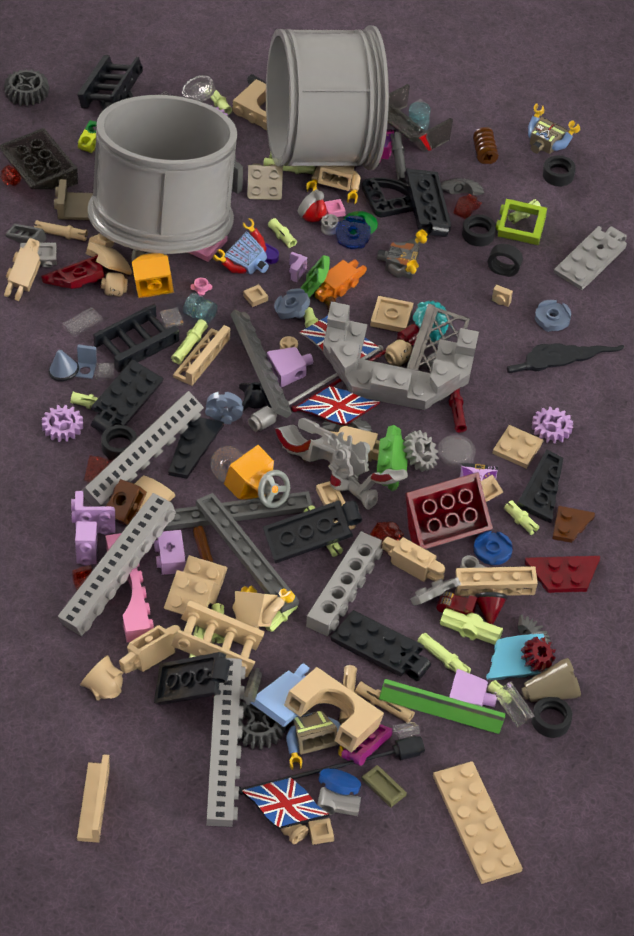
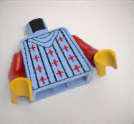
[213,218,269,275]

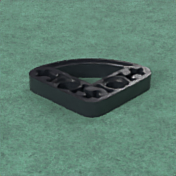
[362,177,413,218]

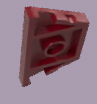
[41,255,105,289]
[524,556,600,593]

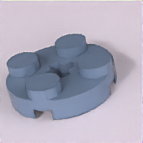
[274,289,310,319]
[535,300,571,331]
[205,392,244,424]

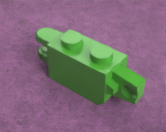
[377,425,408,491]

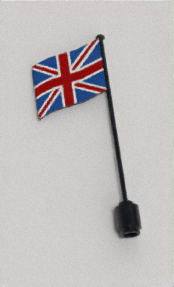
[239,735,425,829]

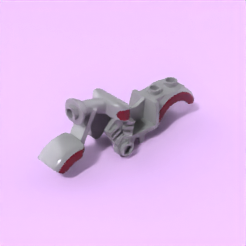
[275,418,408,509]

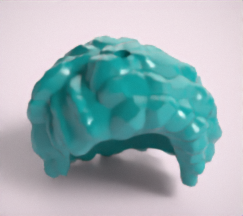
[413,301,449,342]

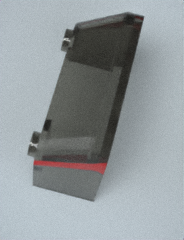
[387,84,453,151]

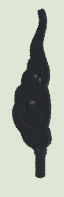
[507,343,624,373]

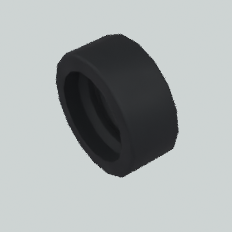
[543,155,576,187]
[462,214,496,247]
[487,243,523,277]
[101,425,138,460]
[532,697,573,738]

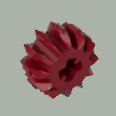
[521,637,556,672]

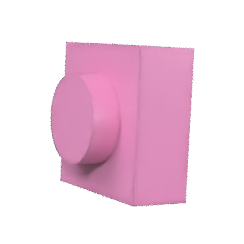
[325,199,346,217]

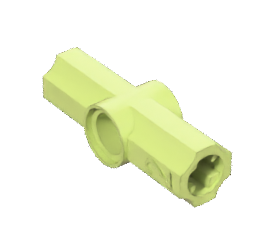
[440,608,503,645]

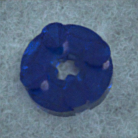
[336,216,371,249]

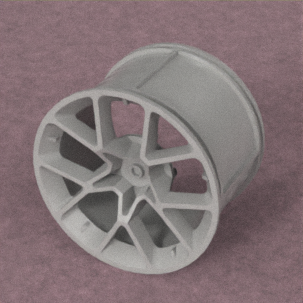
[266,25,389,170]
[88,95,237,254]

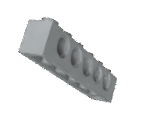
[306,531,383,636]

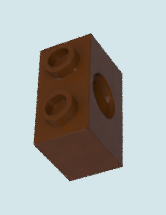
[106,479,147,526]

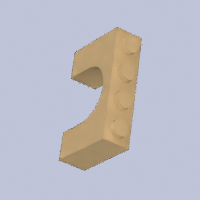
[233,79,267,130]
[284,667,384,753]

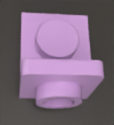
[289,252,307,282]

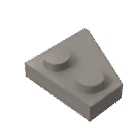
[410,577,461,606]

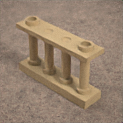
[171,600,264,678]

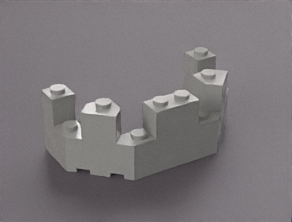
[323,302,479,410]

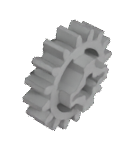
[403,430,439,472]

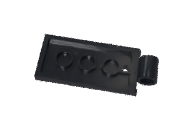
[404,168,452,237]
[91,359,164,434]
[263,500,362,564]
[331,610,431,681]
[154,652,230,705]

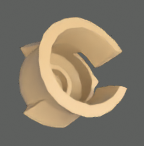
[80,655,124,700]

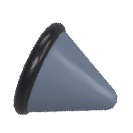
[48,350,79,381]

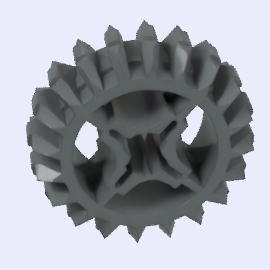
[4,69,49,107]
[237,701,286,750]

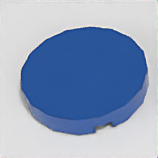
[473,531,513,565]
[318,768,361,795]

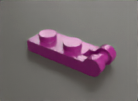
[341,724,392,766]

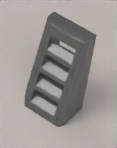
[5,223,47,243]

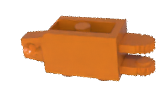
[315,260,367,302]

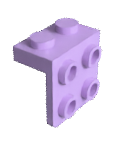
[71,491,115,535]

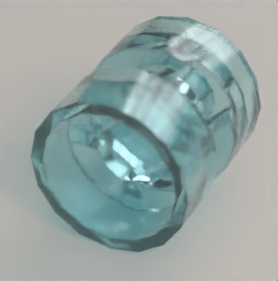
[408,102,431,133]
[183,293,217,325]

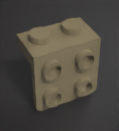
[247,164,283,200]
[54,180,93,220]

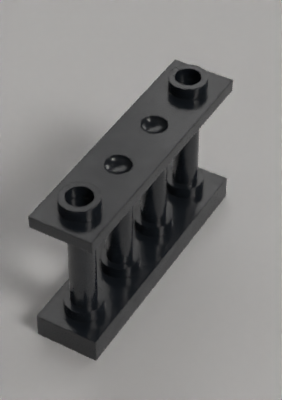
[77,55,143,108]
[93,304,179,372]

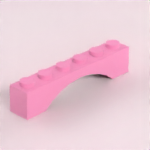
[105,533,154,642]

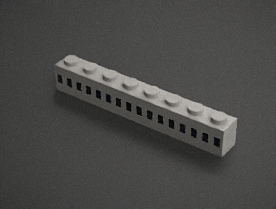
[81,391,204,507]
[58,493,176,636]
[206,658,246,827]

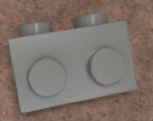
[20,243,57,268]

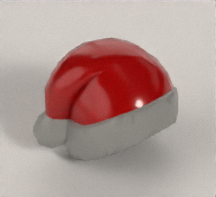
[297,189,327,222]

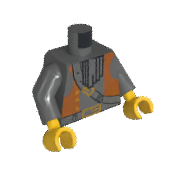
[377,229,427,279]

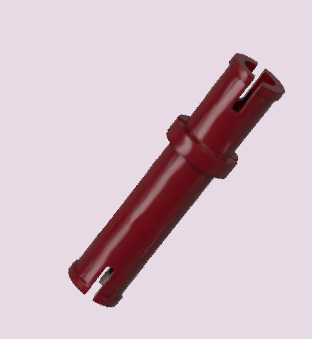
[449,388,467,433]

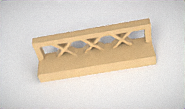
[173,325,230,386]
[455,566,538,596]
[77,755,110,843]

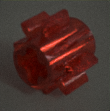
[0,165,23,186]

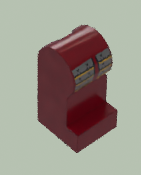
[436,591,477,615]

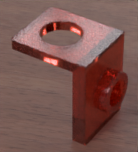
[84,455,113,482]

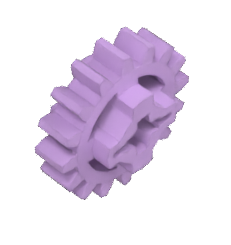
[42,405,83,442]
[532,407,573,443]

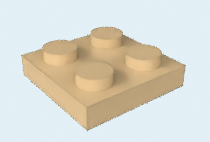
[370,296,414,332]
[492,425,543,469]

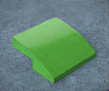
[301,255,330,297]

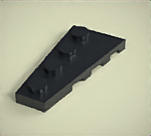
[168,417,224,479]
[517,449,563,523]

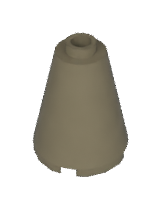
[521,658,581,703]

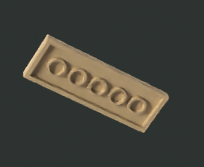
[433,761,522,884]

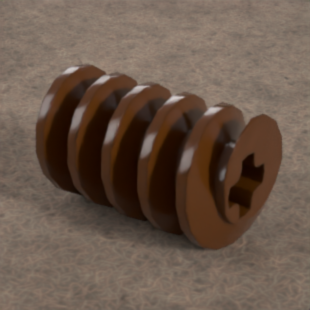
[473,127,499,164]

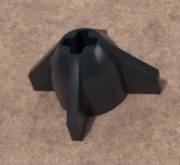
[239,382,272,411]

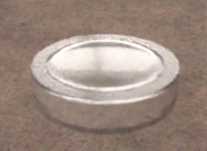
[182,75,216,102]
[437,435,476,469]

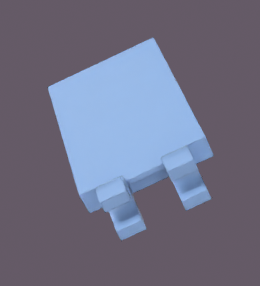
[251,663,309,727]

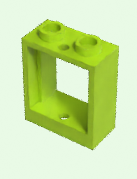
[496,199,547,245]

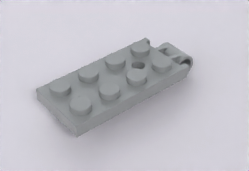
[554,226,627,290]

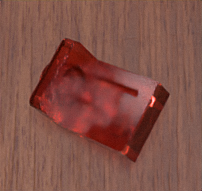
[453,194,482,219]
[370,521,404,549]

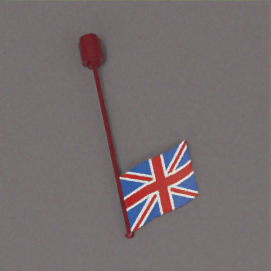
[291,324,420,426]

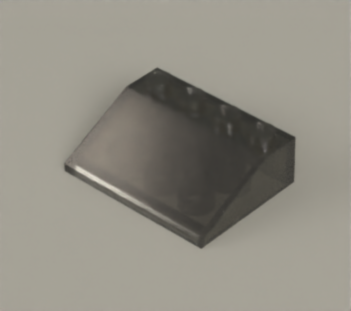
[0,128,78,190]

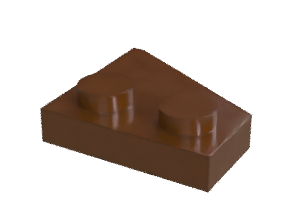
[552,506,595,543]

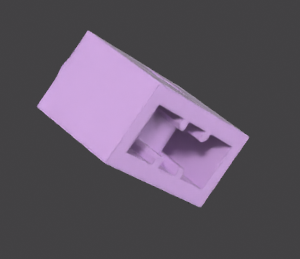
[75,521,98,566]
[154,530,185,575]

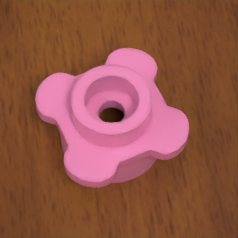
[191,278,212,295]

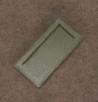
[362,765,407,808]

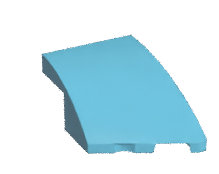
[486,634,546,680]

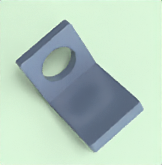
[75,345,97,379]

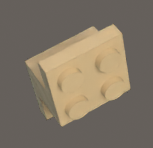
[164,555,227,615]

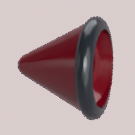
[474,592,508,625]

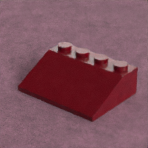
[405,472,493,549]

